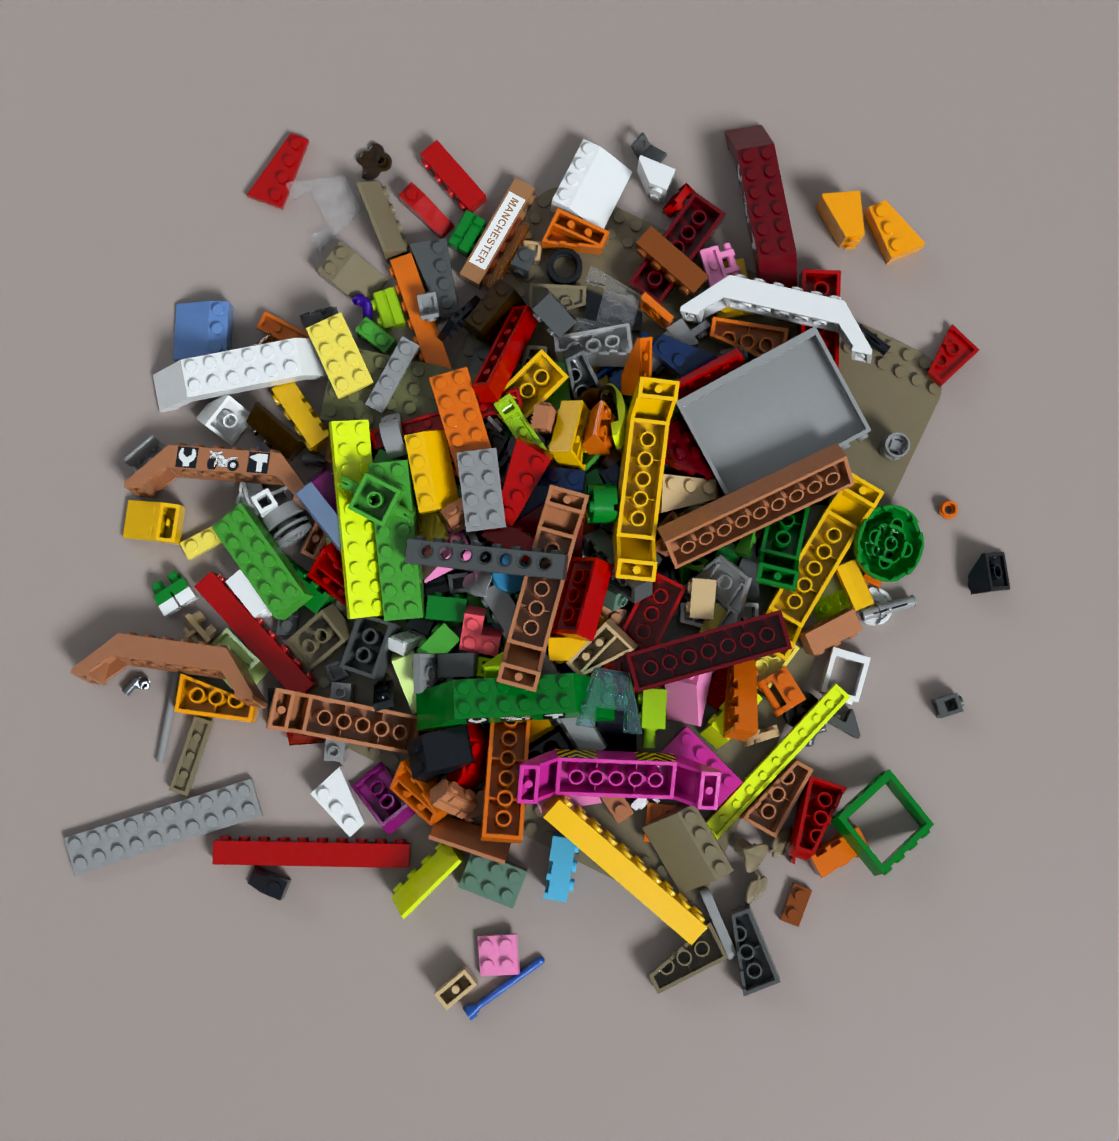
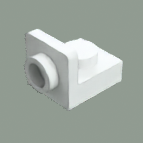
[629,798,660,811]

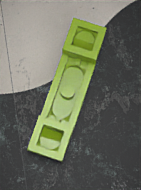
[493,393,553,460]

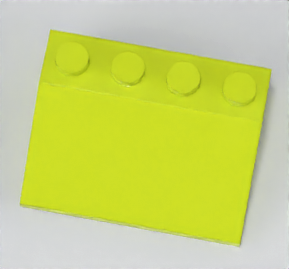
[391,843,465,919]

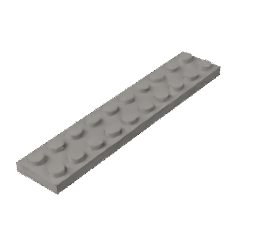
[64,778,263,875]

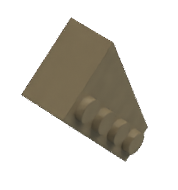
[649,921,728,994]

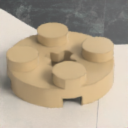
[741,724,780,747]

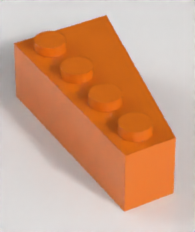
[722,660,758,741]

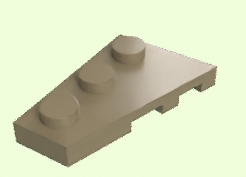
[529,283,587,312]

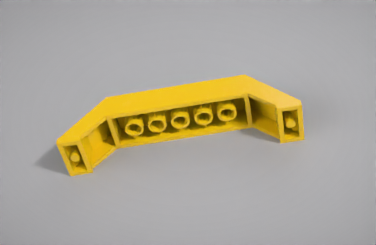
[612,376,680,582]
[763,472,885,661]

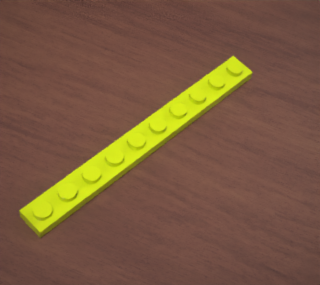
[706,683,850,840]

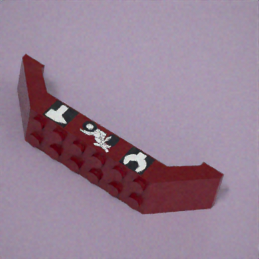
[725,125,797,289]

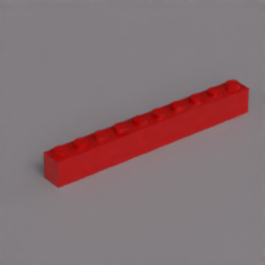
[212,836,411,868]

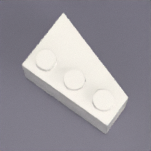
[310,766,367,837]

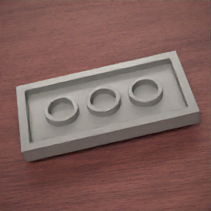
[456,448,506,532]

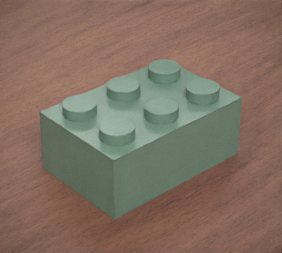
[458,853,528,909]

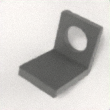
[631,132,667,163]

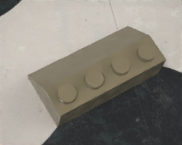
[356,181,410,263]

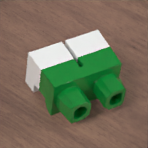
[152,571,200,617]

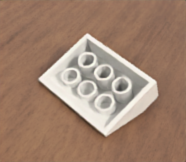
[550,139,633,229]

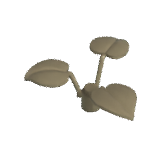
[734,826,793,905]

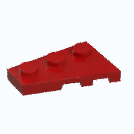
[926,324,979,387]

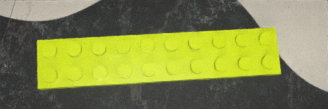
[329,420,384,619]

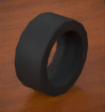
[547,248,582,285]

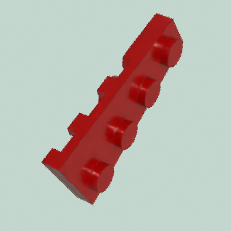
[247,133,309,210]

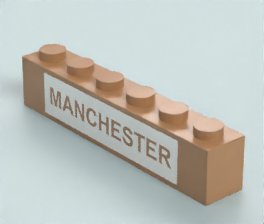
[459,177,536,289]

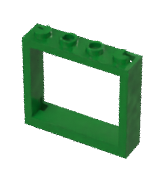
[831,769,934,876]

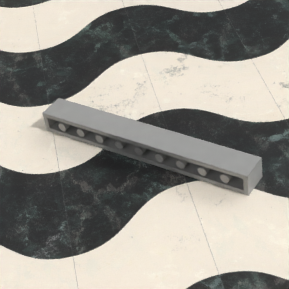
[481,585,607,751]

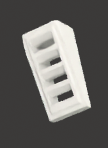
[388,629,428,656]

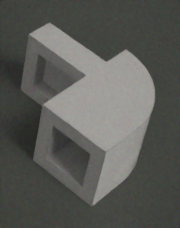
[665,318,710,348]
[379,413,407,459]

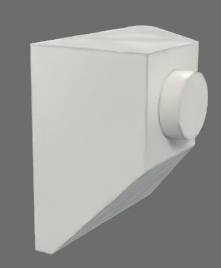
[196,394,250,446]

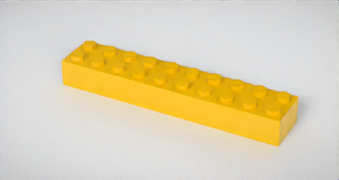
[541,795,707,945]

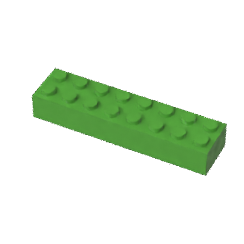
[368,460,426,621]

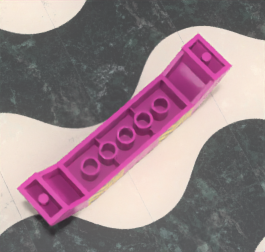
[517,749,721,810]

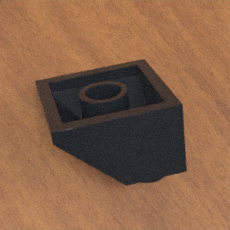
[968,552,1010,595]

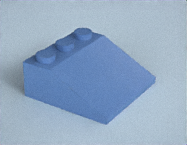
[173,301,234,361]

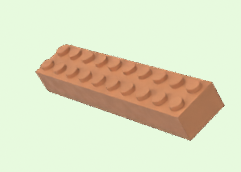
[657,443,855,569]

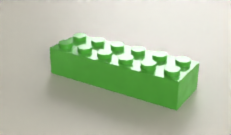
[211,503,314,620]

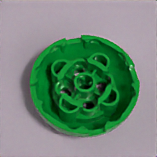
[853,505,924,582]

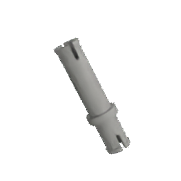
[859,595,917,622]

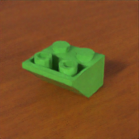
[416,623,461,654]

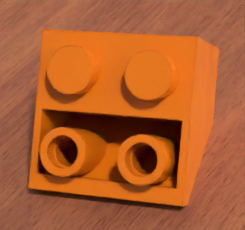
[582,400,618,455]

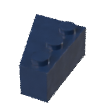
[652,334,718,379]

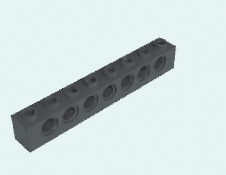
[405,536,569,580]

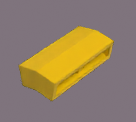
[835,559,875,611]

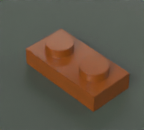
[779,882,812,927]

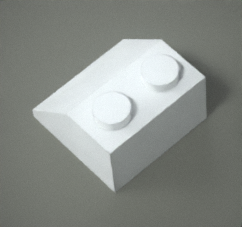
[637,155,676,202]

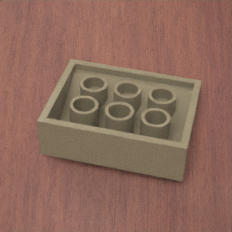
[642,803,734,894]

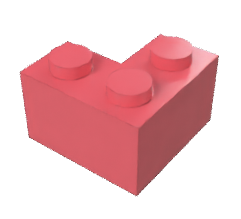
[459,605,503,656]

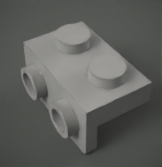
[124,435,165,473]

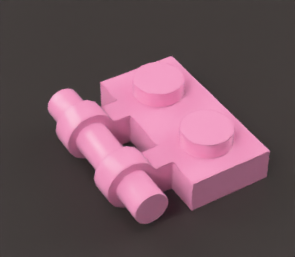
[699,243,740,287]

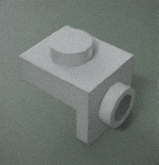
[417,291,440,322]

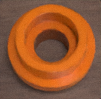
[938,500,958,519]

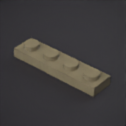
[169,716,214,796]

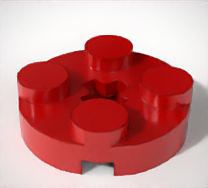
[662,182,695,218]

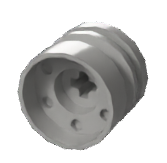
[262,500,314,549]

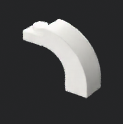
[251,486,294,518]

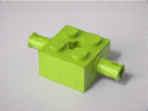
[637,687,667,748]

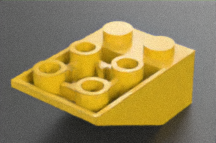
[123,500,186,545]

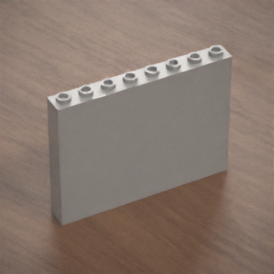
[676,326,872,495]

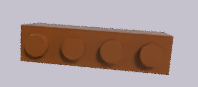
[635,226,709,298]

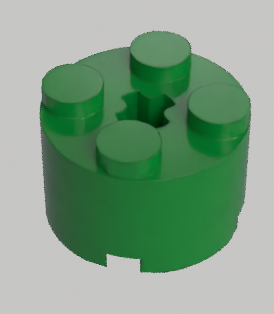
[586,484,618,523]

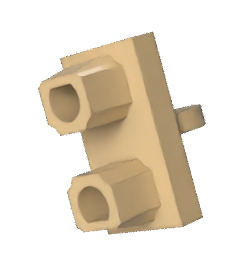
[182,611,217,644]

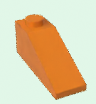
[620,336,653,396]

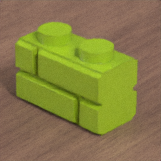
[371,287,407,333]

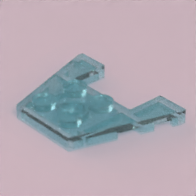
[576,667,642,735]

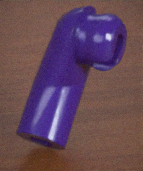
[352,294,372,319]

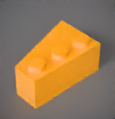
[864,200,926,264]

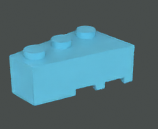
[543,831,579,902]

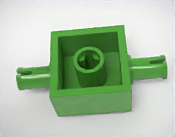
[339,472,415,527]

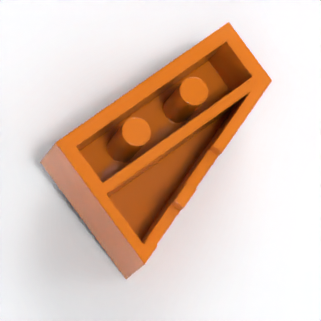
[542,208,610,255]
[808,825,870,878]

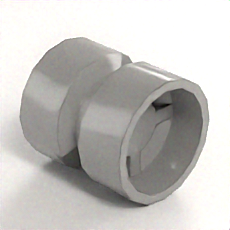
[880,432,910,461]

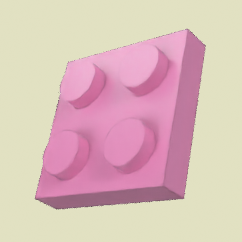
[478,934,520,976]

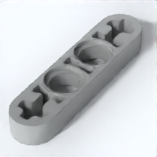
[699,887,738,960]

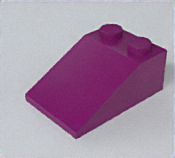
[351,762,416,835]

